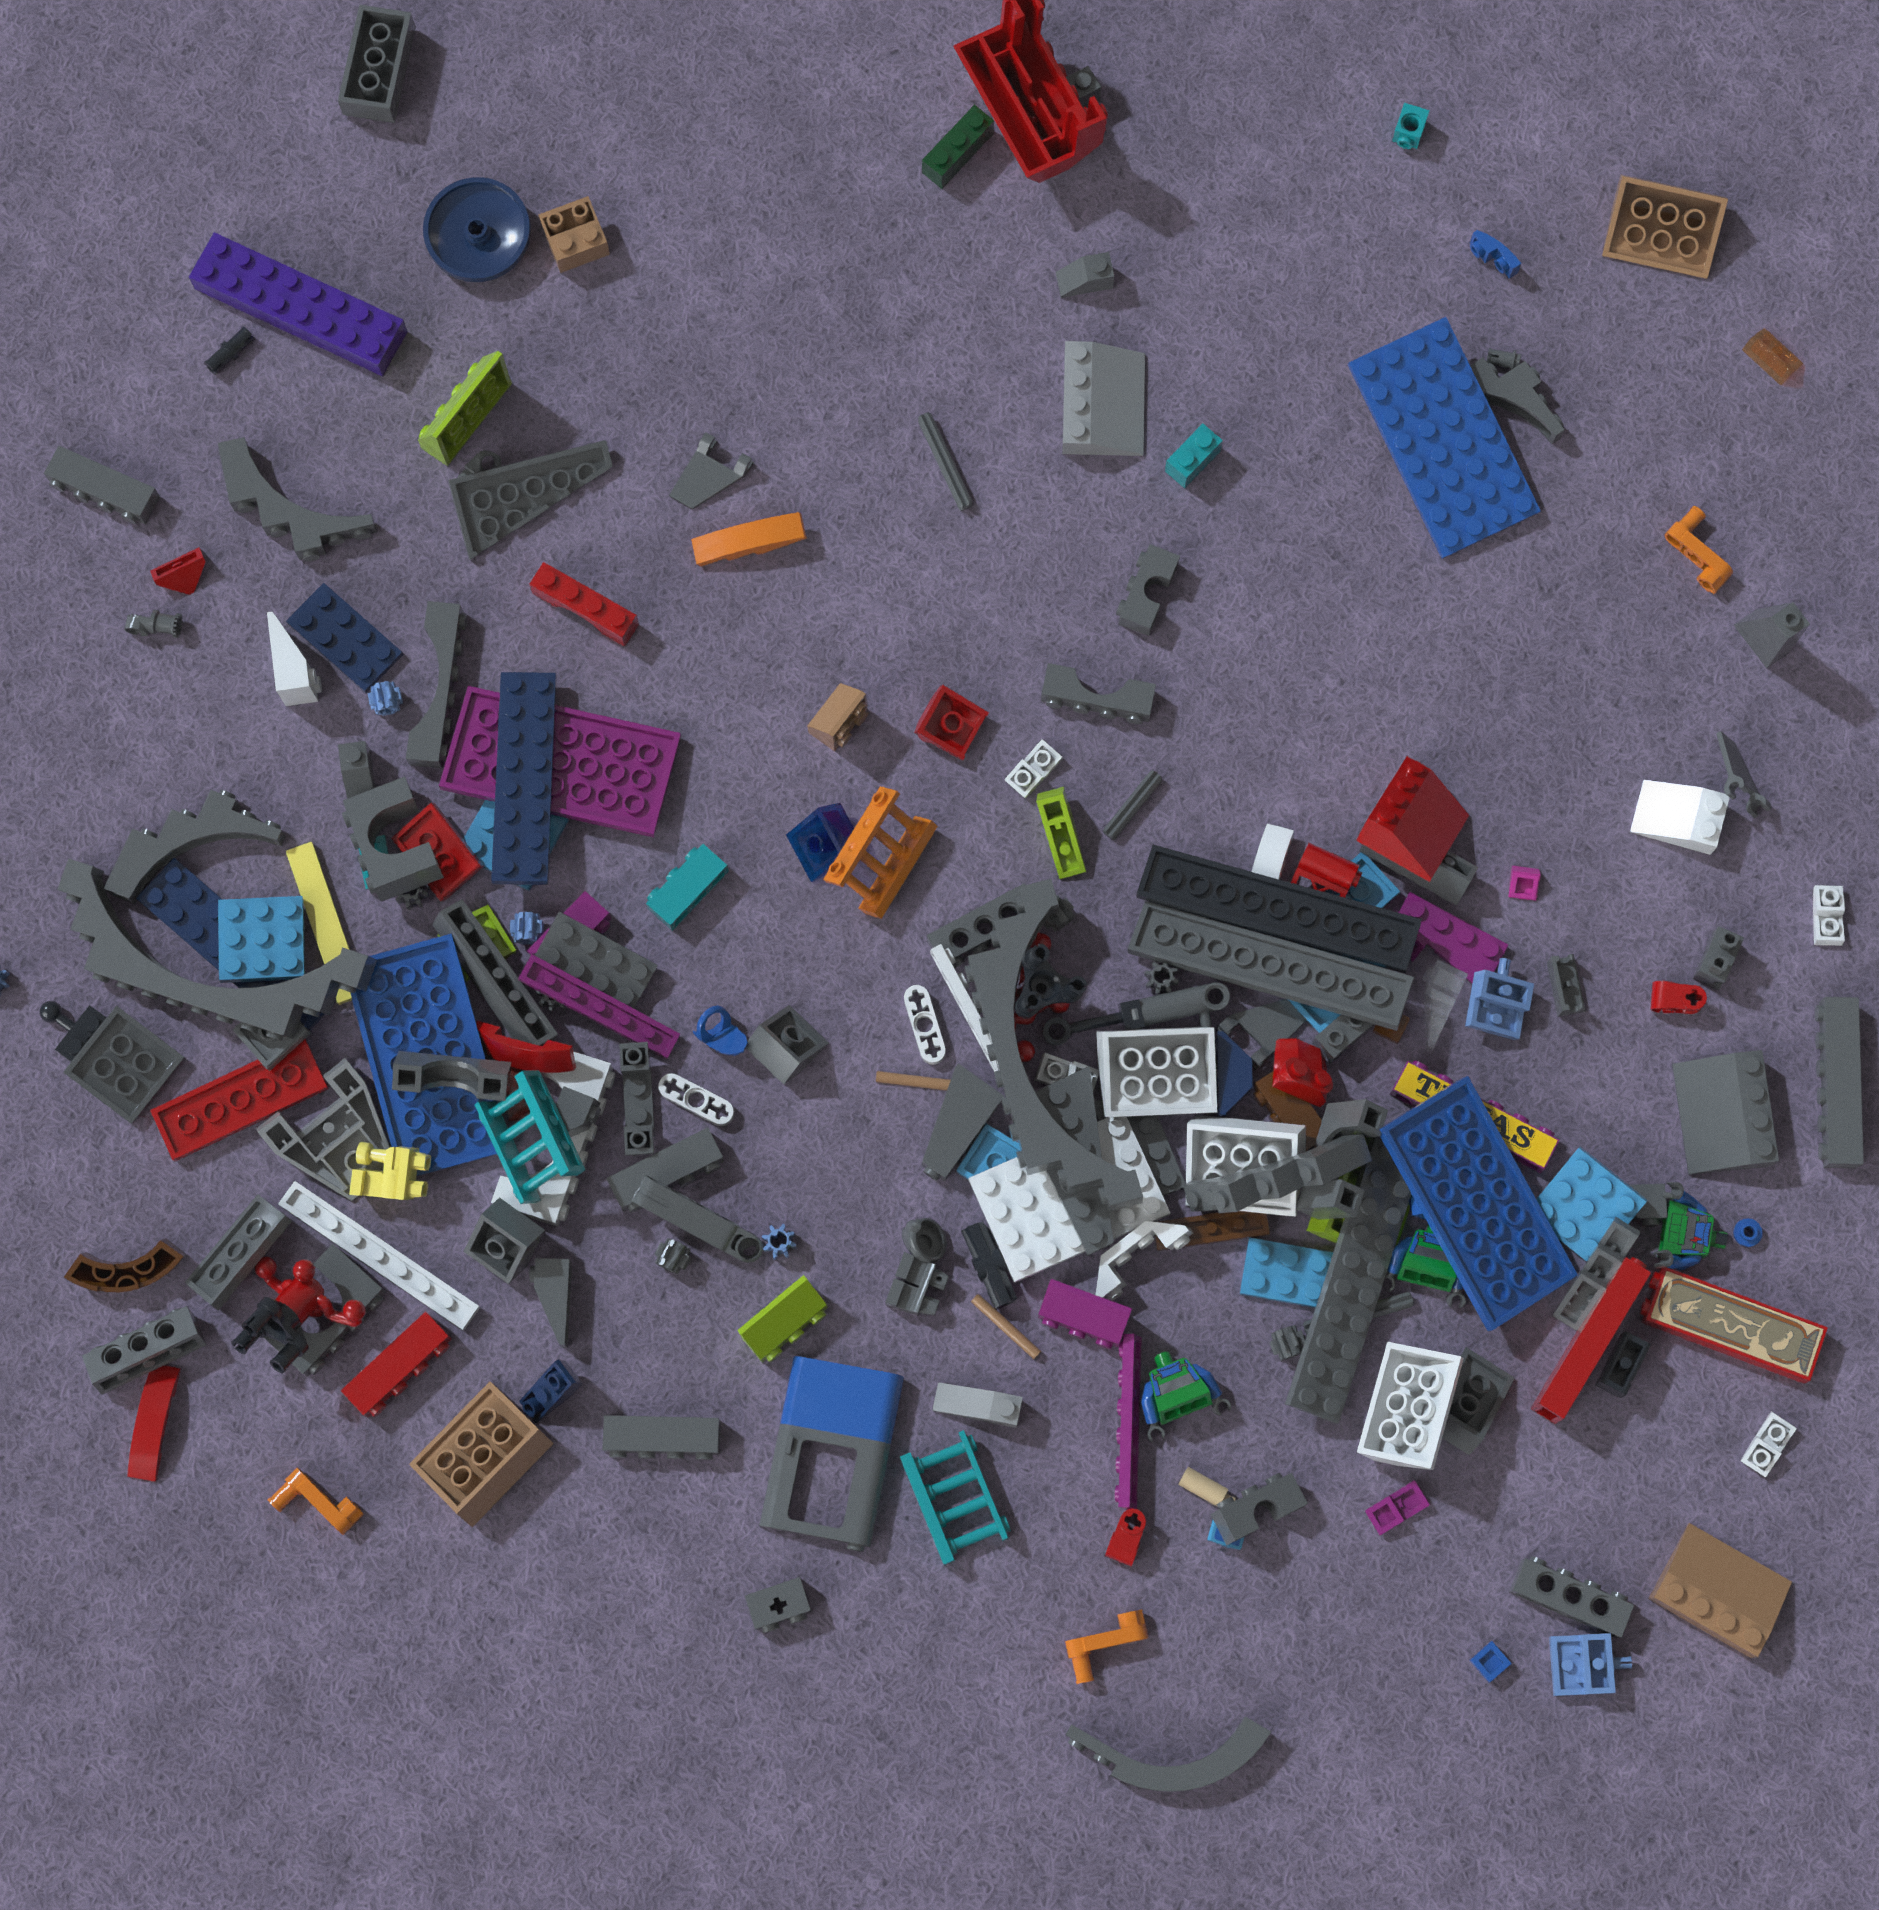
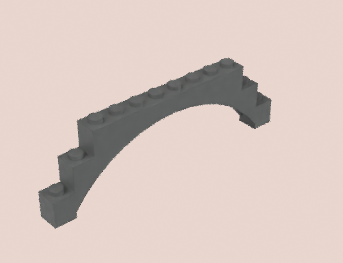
[57,858,377,1041]
[964,879,1143,1212]

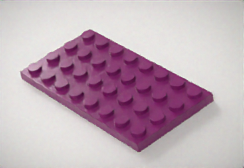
[439,686,681,838]

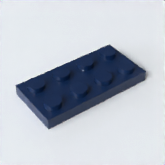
[286,583,404,693]

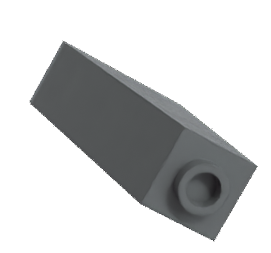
[1734,602,1810,669]
[922,1064,1004,1181]

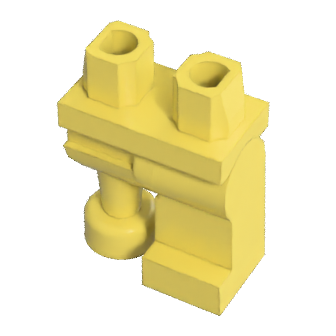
[349,1142,431,1200]

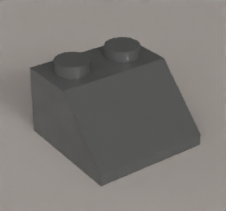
[746,1005,829,1084]

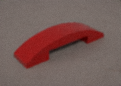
[476,1021,576,1073]
[127,1366,181,1482]

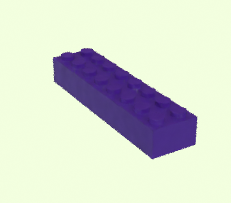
[189,232,408,377]

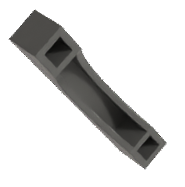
[406,601,467,769]

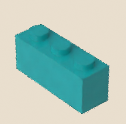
[646,844,729,931]

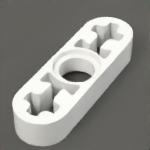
[904,985,945,1065]
[659,1074,734,1126]

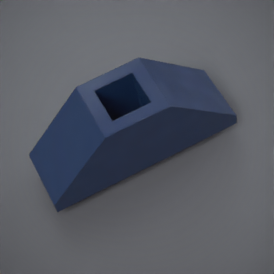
[1215,1031,1252,1118]
[519,1359,583,1423]

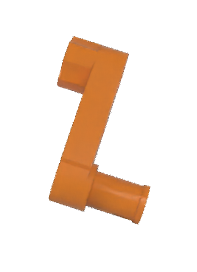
[1664,506,1733,594]
[268,1467,364,1535]
[1065,1609,1149,1684]

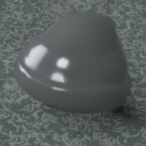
[901,1218,947,1263]

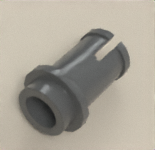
[1486,348,1521,370]

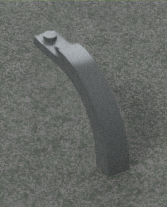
[1065,1717,1271,1791]

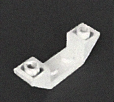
[1096,1221,1194,1301]

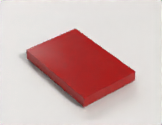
[391,802,484,902]

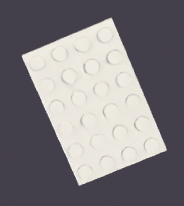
[968,1116,1170,1283]

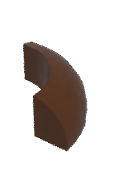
[64,1238,185,1293]

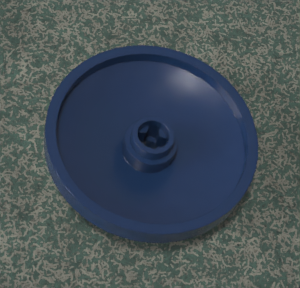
[423,177,531,282]

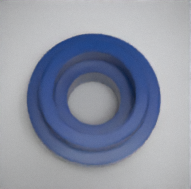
[1733,1218,1762,1247]

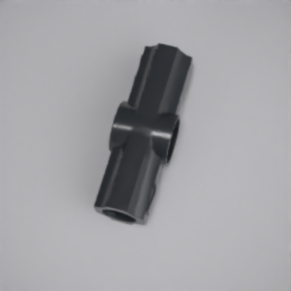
[961,1221,1017,1310]

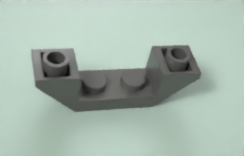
[619,1042,655,1156]

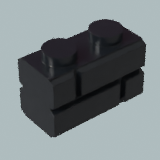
[1595,1331,1651,1398]

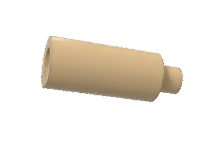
[1178,1467,1236,1506]

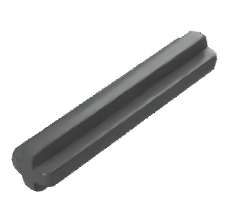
[1103,770,1162,840]

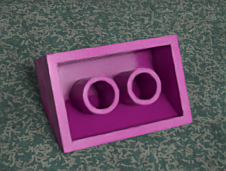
[1038,1279,1132,1349]

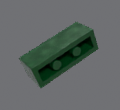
[922,104,994,189]

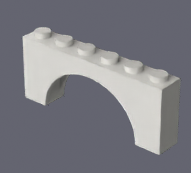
[491,1052,616,1227]

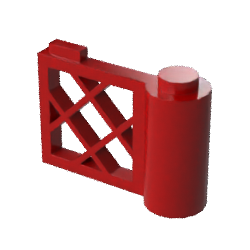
[1291,843,1363,898]

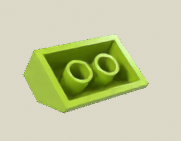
[737,1275,828,1363]

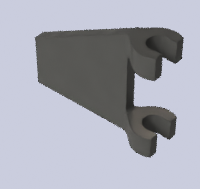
[669,432,754,509]
[1716,731,1772,818]
[1216,999,1307,1070]

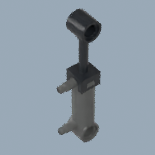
[1042,983,1230,1046]

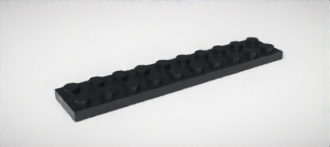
[1136,844,1422,974]

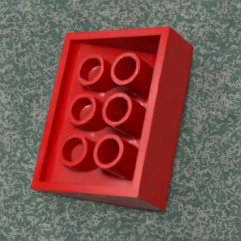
[1356,756,1469,882]

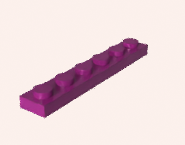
[518,954,680,1059]
[1115,1334,1142,1509]

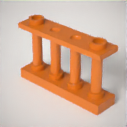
[823,786,938,919]

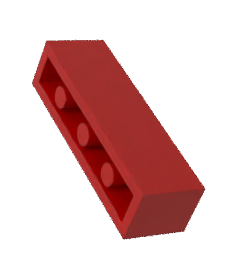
[341,1311,452,1418]

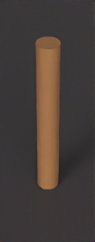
[876,1071,951,1091]
[971,1294,1041,1359]

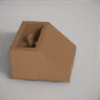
[538,196,610,273]
[807,683,868,752]

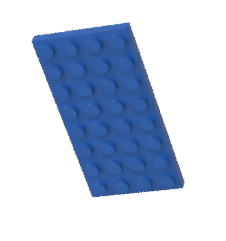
[1347,317,1541,559]
[351,934,498,1177]
[1380,1076,1578,1331]

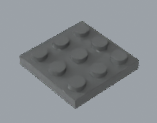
[63,1005,184,1124]

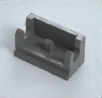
[1547,954,1586,1017]

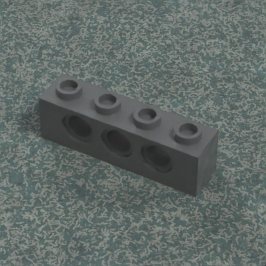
[926,883,1025,968]
[82,1306,206,1395]
[1509,1556,1634,1639]

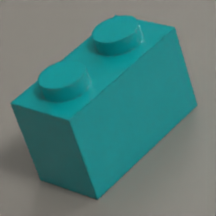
[1165,423,1223,489]

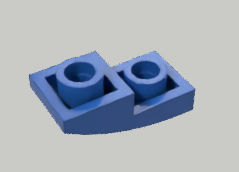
[1470,230,1522,279]

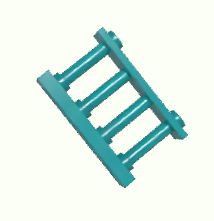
[475,1070,586,1204]
[900,1430,1011,1566]

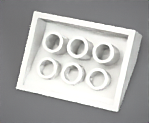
[1097,1027,1217,1117]
[1185,1115,1306,1217]
[1357,1342,1464,1470]

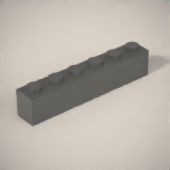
[432,899,558,1046]
[1815,997,1863,1169]

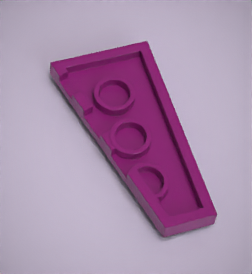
[1398,892,1508,984]

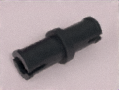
[204,327,255,375]

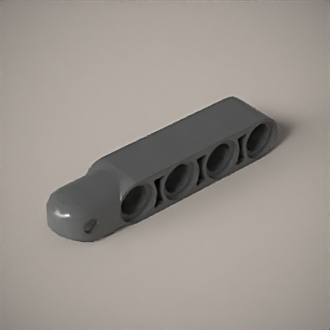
[631,1175,763,1263]

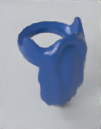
[693,1005,748,1056]

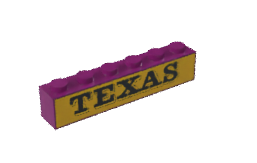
[1389,1061,1559,1174]

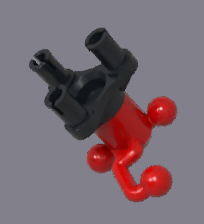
[1014,933,1087,1062]
[231,1256,366,1374]

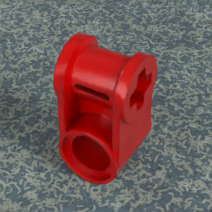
[1650,981,1707,1014]
[1105,1508,1146,1567]

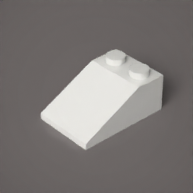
[267,612,322,706]
[1630,780,1730,855]

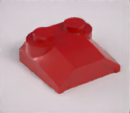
[914,685,989,760]
[1272,1038,1333,1107]

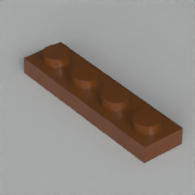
[1154,1211,1270,1251]

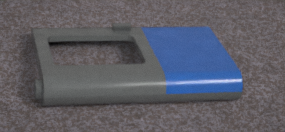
[759,1356,904,1552]

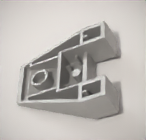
[256,1058,389,1201]

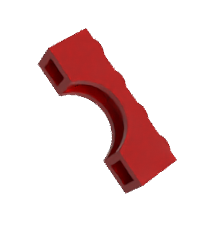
[529,562,639,647]

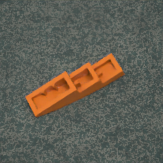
[691,512,807,566]

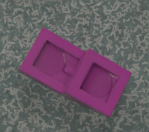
[1365,1480,1431,1535]

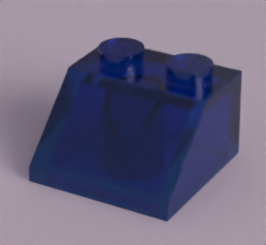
[786,803,854,882]

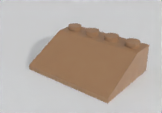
[1602,174,1728,279]
[409,1381,554,1527]
[1648,1523,1792,1658]

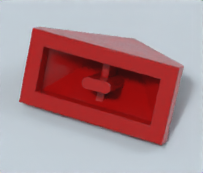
[150,547,206,595]

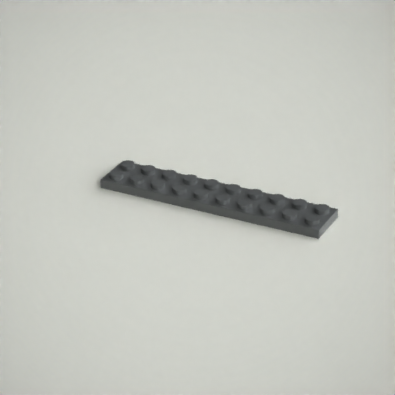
[1128,901,1414,1031]
[1285,1137,1411,1424]

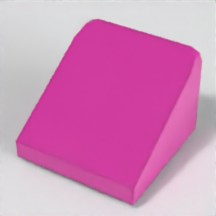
[1508,866,1541,901]

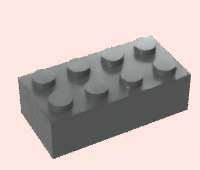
[338,4,416,123]

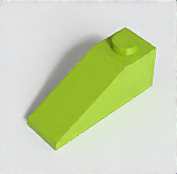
[1036,787,1086,879]

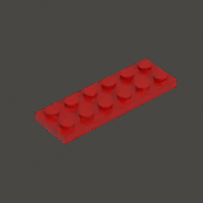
[150,1039,329,1162]

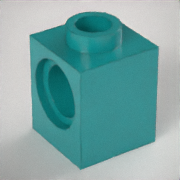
[1392,103,1430,149]

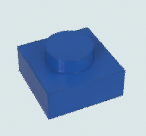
[1469,1641,1512,1683]

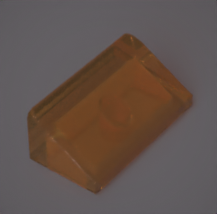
[1742,328,1803,385]

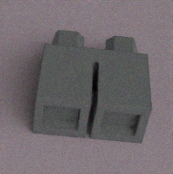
[1693,926,1744,990]
[885,1252,949,1316]

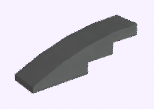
[1553,1217,1640,1331]

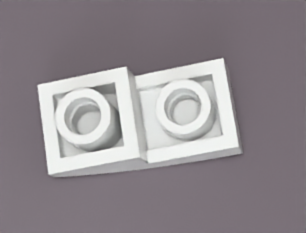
[1004,740,1063,798]
[1252,824,1294,879]
[1813,885,1845,946]
[1034,1053,1099,1091]
[1741,1411,1797,1477]

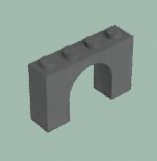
[342,777,444,902]
[1296,1099,1388,1220]
[264,1243,386,1377]

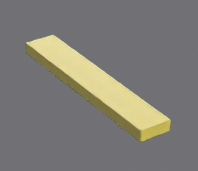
[286,842,352,1005]

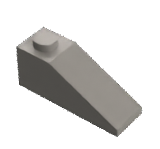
[932,1383,1023,1428]

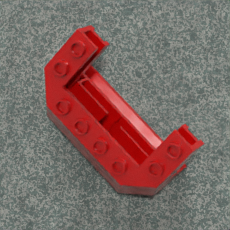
[953,0,1108,183]

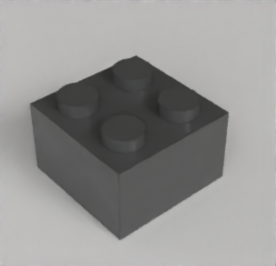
[463,1197,545,1284]

